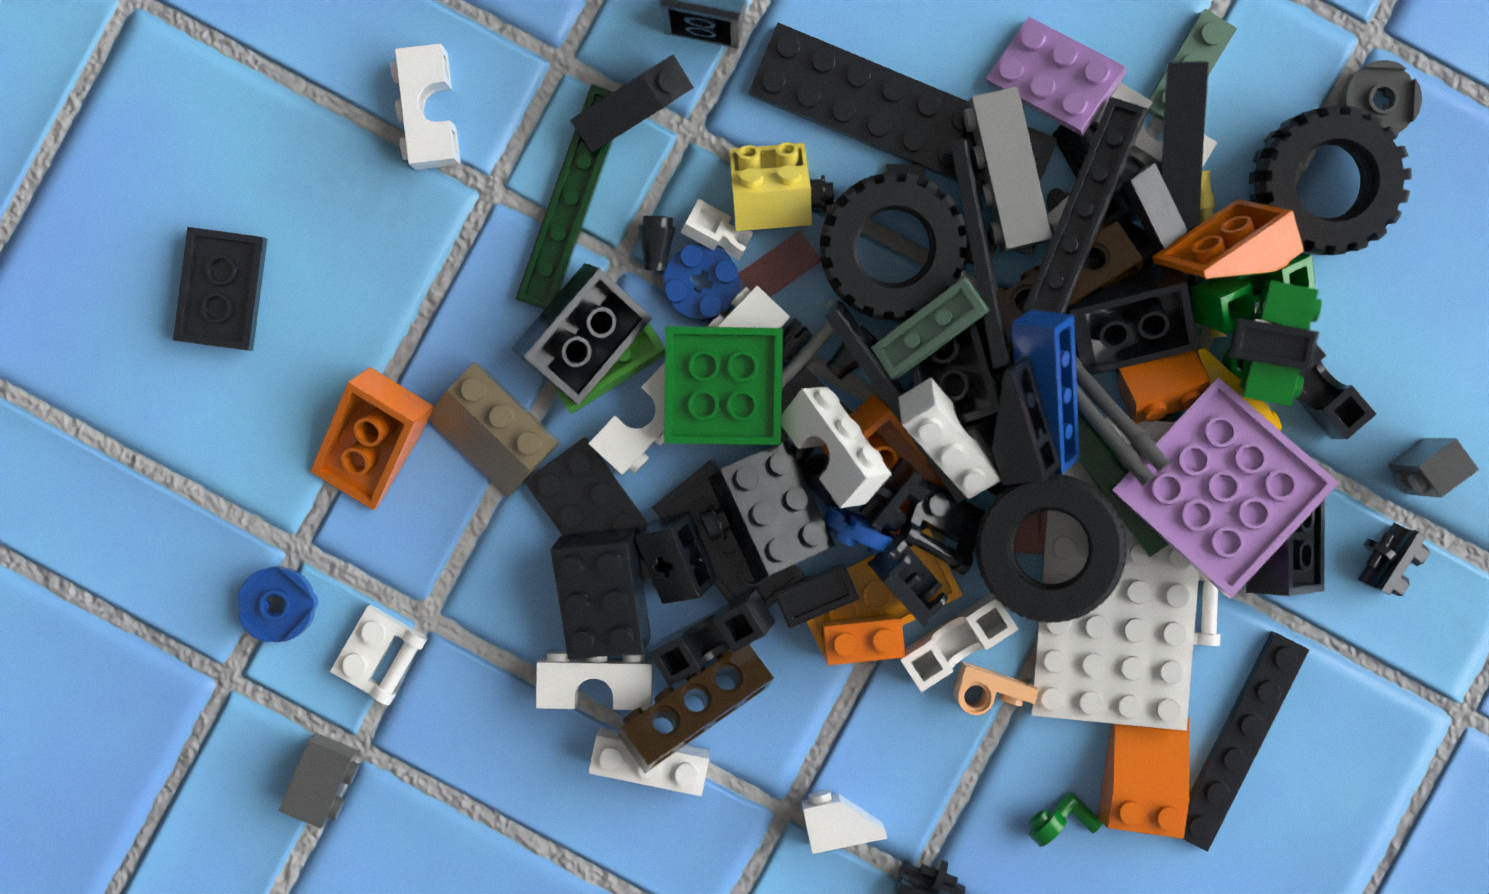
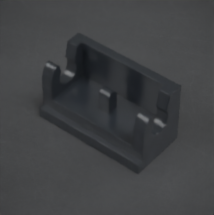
[867,535,948,627]

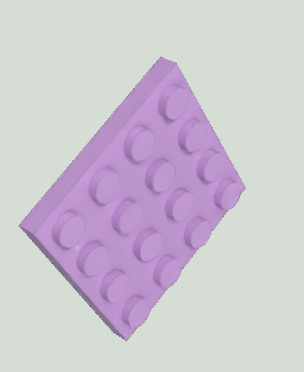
[1111,377,1339,598]

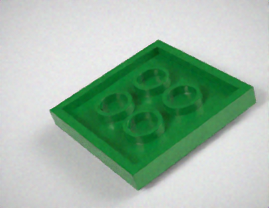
[664,326,783,445]

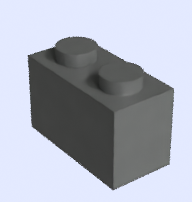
[1388,438,1479,498]
[279,734,360,829]

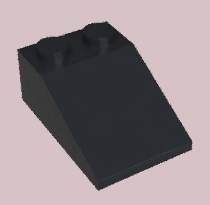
[660,0,747,49]
[1069,266,1198,375]

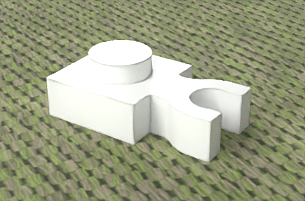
[680,199,754,260]

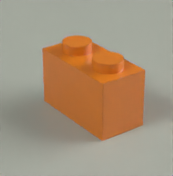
[1118,350,1210,424]
[821,614,905,665]

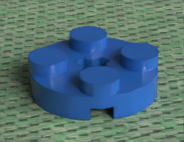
[664,244,739,321]
[824,505,897,556]
[237,566,318,642]

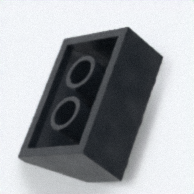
[511,263,652,405]
[1246,499,1325,596]

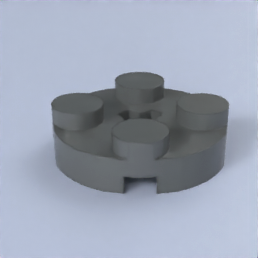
[1341,60,1422,134]

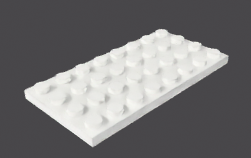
[1031,417,1199,731]

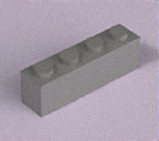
[963,86,1052,253]

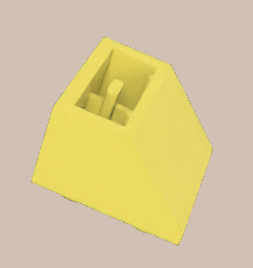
[729,142,812,231]

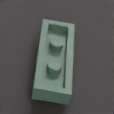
[1147,9,1237,122]
[871,278,989,380]

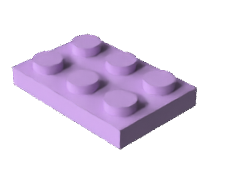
[986,17,1127,136]

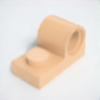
[953,661,1039,716]

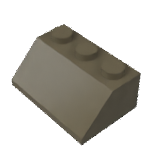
[428,362,562,497]

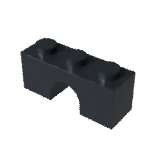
[1297,344,1376,439]
[649,589,775,686]

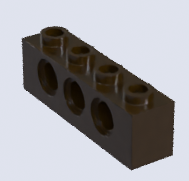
[998,221,1143,351]
[618,644,774,773]

